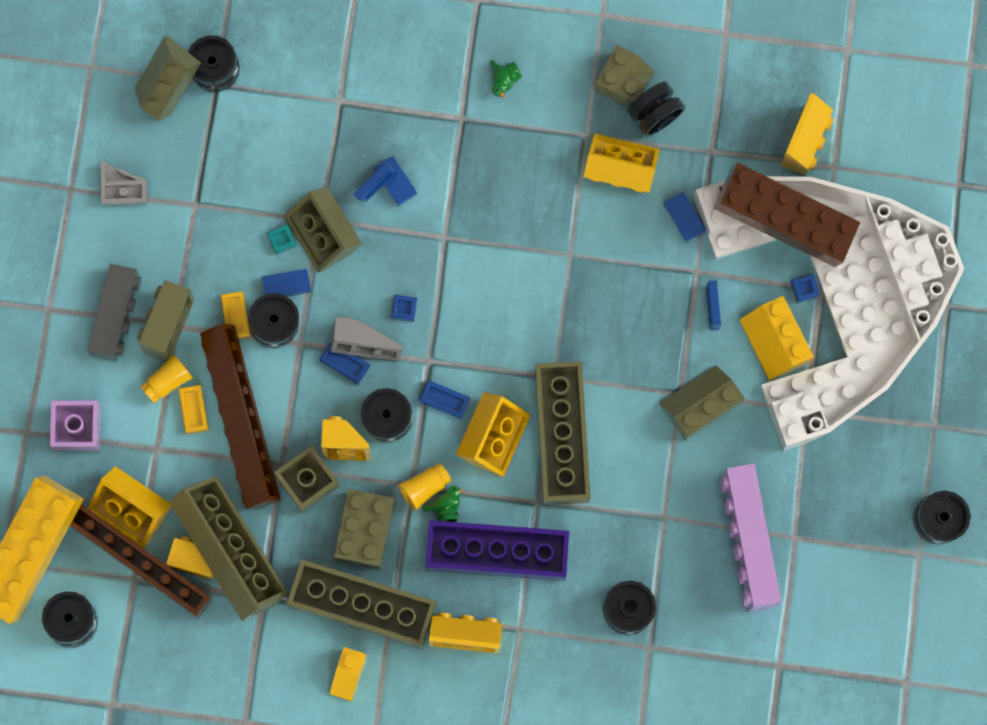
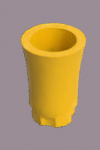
[140,354,193,404]
[398,463,451,511]

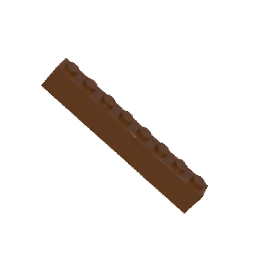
[200,324,281,509]
[70,504,212,619]

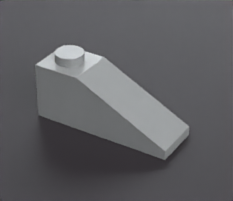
[330,317,403,362]

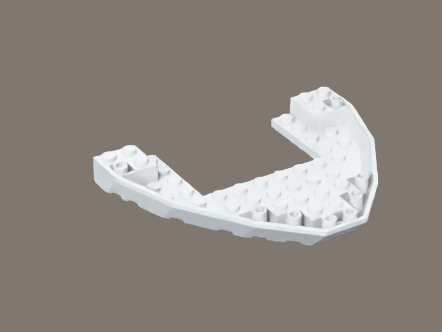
[693,176,964,451]

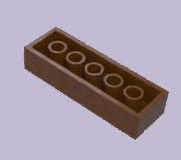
[713,163,860,267]

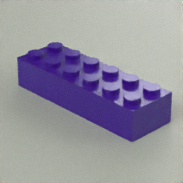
[425,520,569,581]

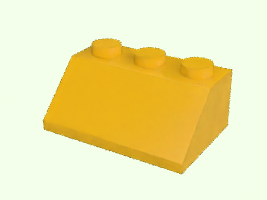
[780,93,834,176]
[583,133,660,193]
[739,296,814,381]
[456,392,531,477]
[321,416,371,461]
[87,466,171,549]
[429,612,502,654]

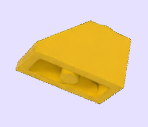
[166,536,214,580]
[330,647,367,702]

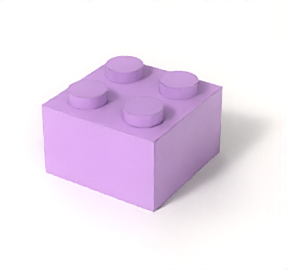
[50,401,101,452]

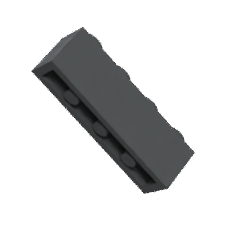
[87,263,141,362]

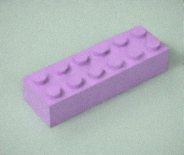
[720,464,781,612]

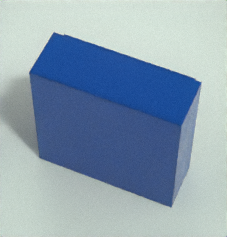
[790,274,820,303]
[391,295,417,322]

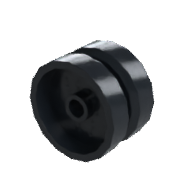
[188,35,240,92]
[627,81,685,137]
[248,293,299,349]
[361,388,414,443]
[913,490,971,545]
[603,580,656,636]
[42,591,98,648]

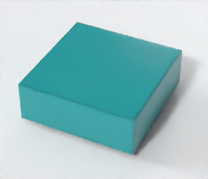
[267,224,297,255]

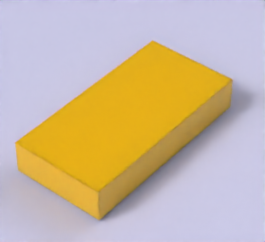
[220,291,251,339]
[178,385,209,435]

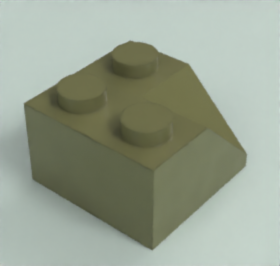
[594,45,655,107]
[274,445,340,514]

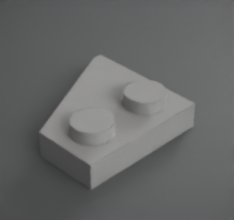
[100,161,148,206]

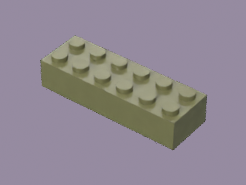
[535,361,591,505]
[169,476,289,621]
[287,559,436,649]

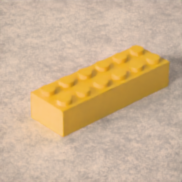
[0,475,84,624]

